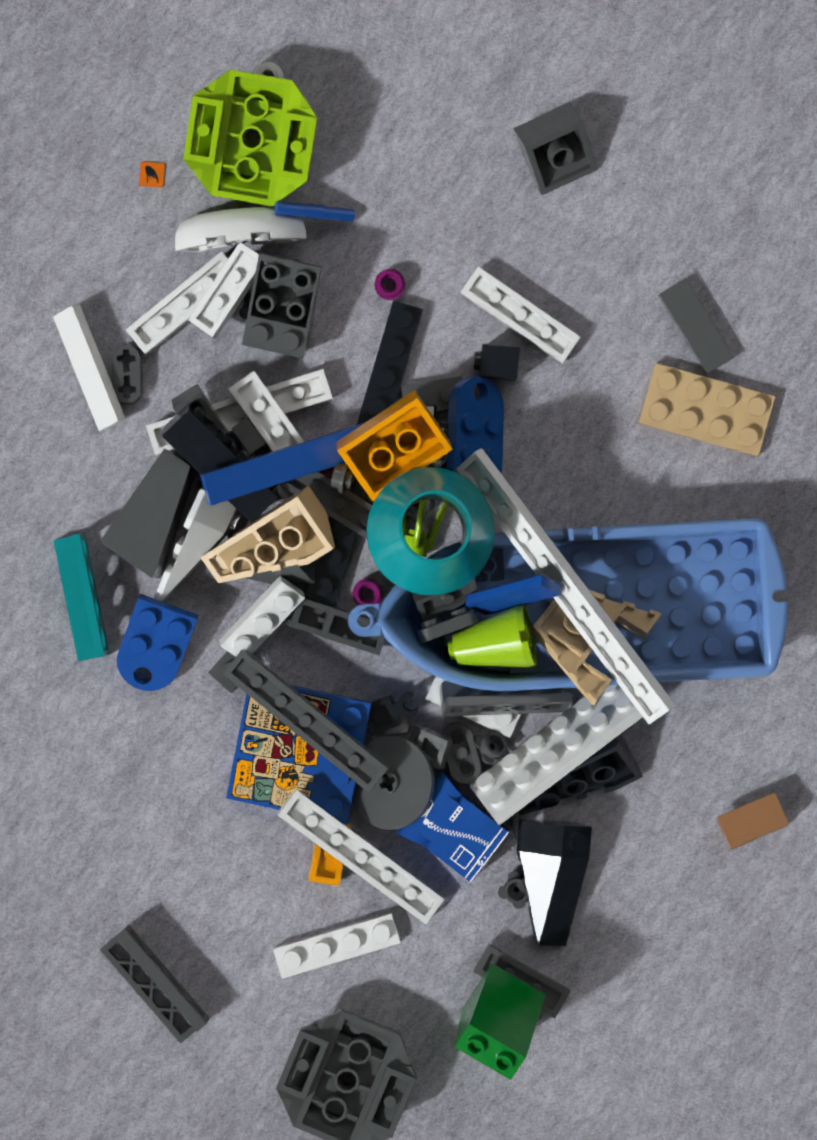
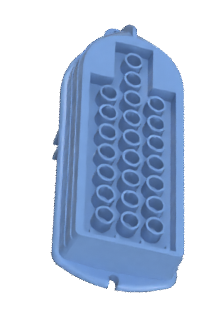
[348,518,788,691]

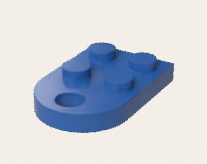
[447,376,504,472]
[117,594,199,691]

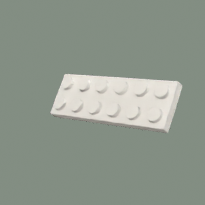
[469,685,643,825]

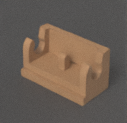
[717,792,789,850]

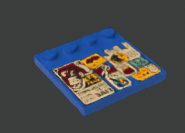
[226,684,372,825]

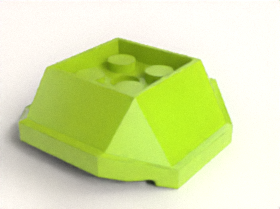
[183,69,318,206]

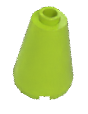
[448,605,537,667]

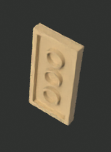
[638,363,776,457]

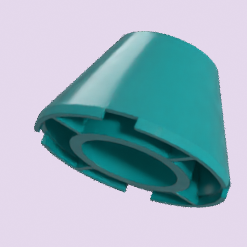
[367,467,495,595]

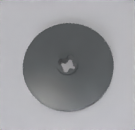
[352,736,434,830]

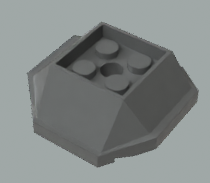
[276,1008,417,1140]

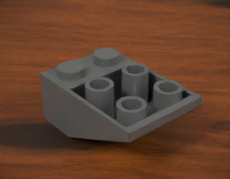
[242,253,322,359]

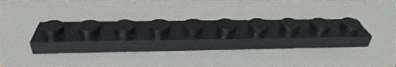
[305,300,423,607]

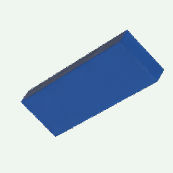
[466,574,561,615]

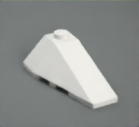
[154,489,242,602]

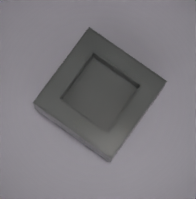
[208,651,238,693]
[417,727,453,770]

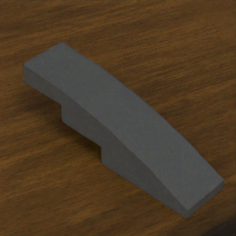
[266,586,385,656]

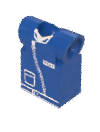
[396,770,510,883]

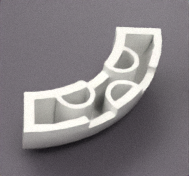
[175,207,307,253]

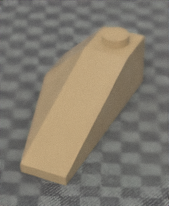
[201,485,335,583]

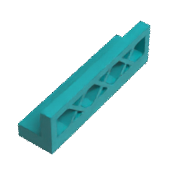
[53,533,110,661]

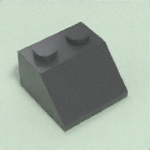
[513,103,598,195]

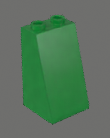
[454,963,546,1080]

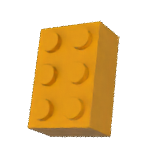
[336,390,453,501]

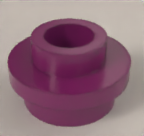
[374,269,405,300]
[352,578,384,606]

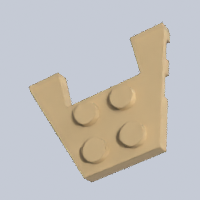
[531,590,661,706]

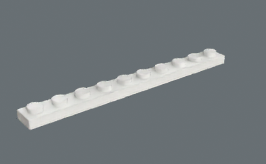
[456,448,676,724]

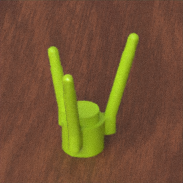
[402,500,447,557]

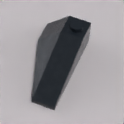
[518,733,643,815]
[517,819,592,946]

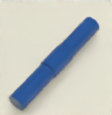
[274,201,355,222]

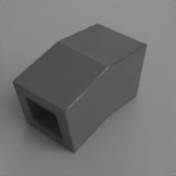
[231,417,270,457]

